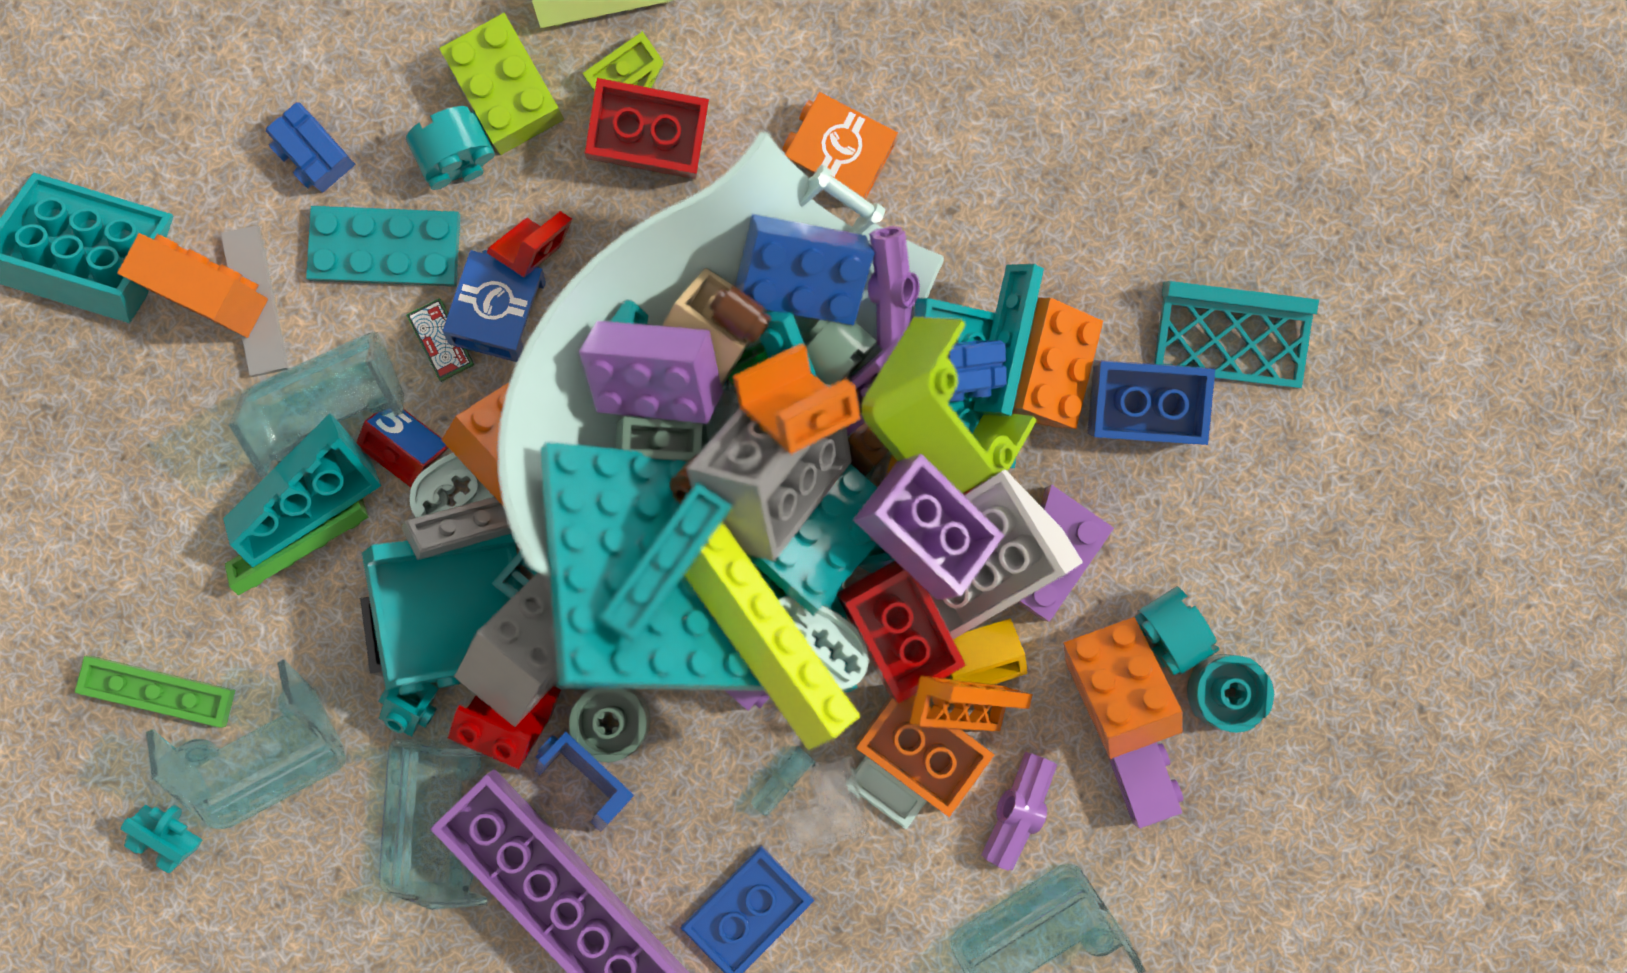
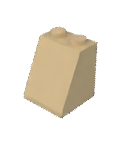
[662,268,770,386]

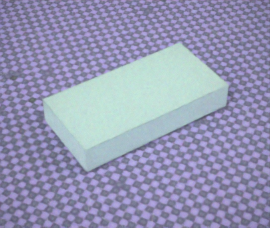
[845,756,927,829]

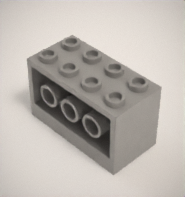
[687,384,852,561]
[454,572,558,727]

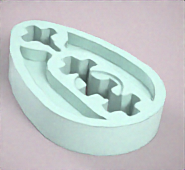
[410,453,494,518]
[779,597,868,691]

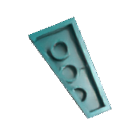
[223,413,382,568]

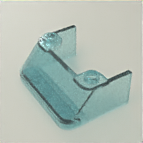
[229,332,404,478]
[146,659,346,829]
[379,739,488,910]
[950,864,1146,973]

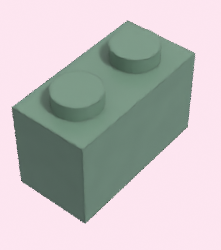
[615,417,702,461]

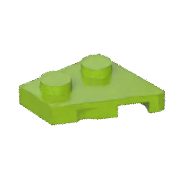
[582,31,664,92]

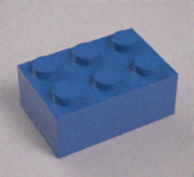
[735,214,875,325]
[1087,360,1215,445]

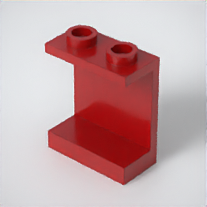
[447,686,561,770]

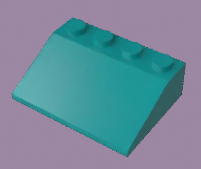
[0,172,174,324]

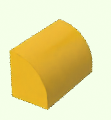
[949,618,1028,684]

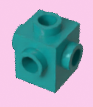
[378,683,439,737]

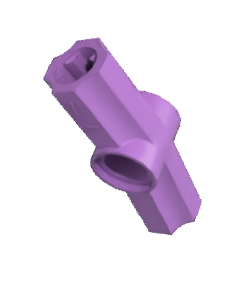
[868,226,920,349]
[981,752,1058,871]

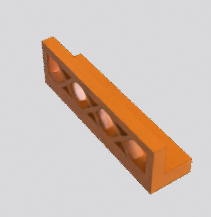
[910,676,1033,732]

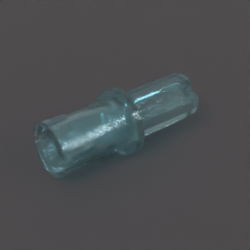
[751,746,816,816]

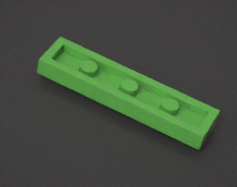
[225,498,369,596]
[74,655,236,728]

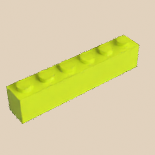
[684,522,860,751]

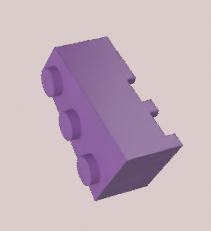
[1017,484,1114,622]

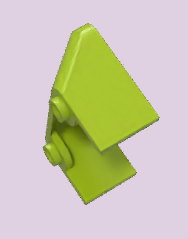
[862,317,1037,494]

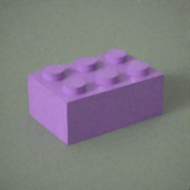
[579,321,723,424]
[853,454,1004,600]

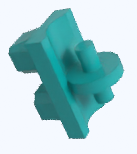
[120,805,203,873]

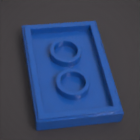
[680,845,814,973]

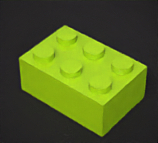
[439,12,565,155]

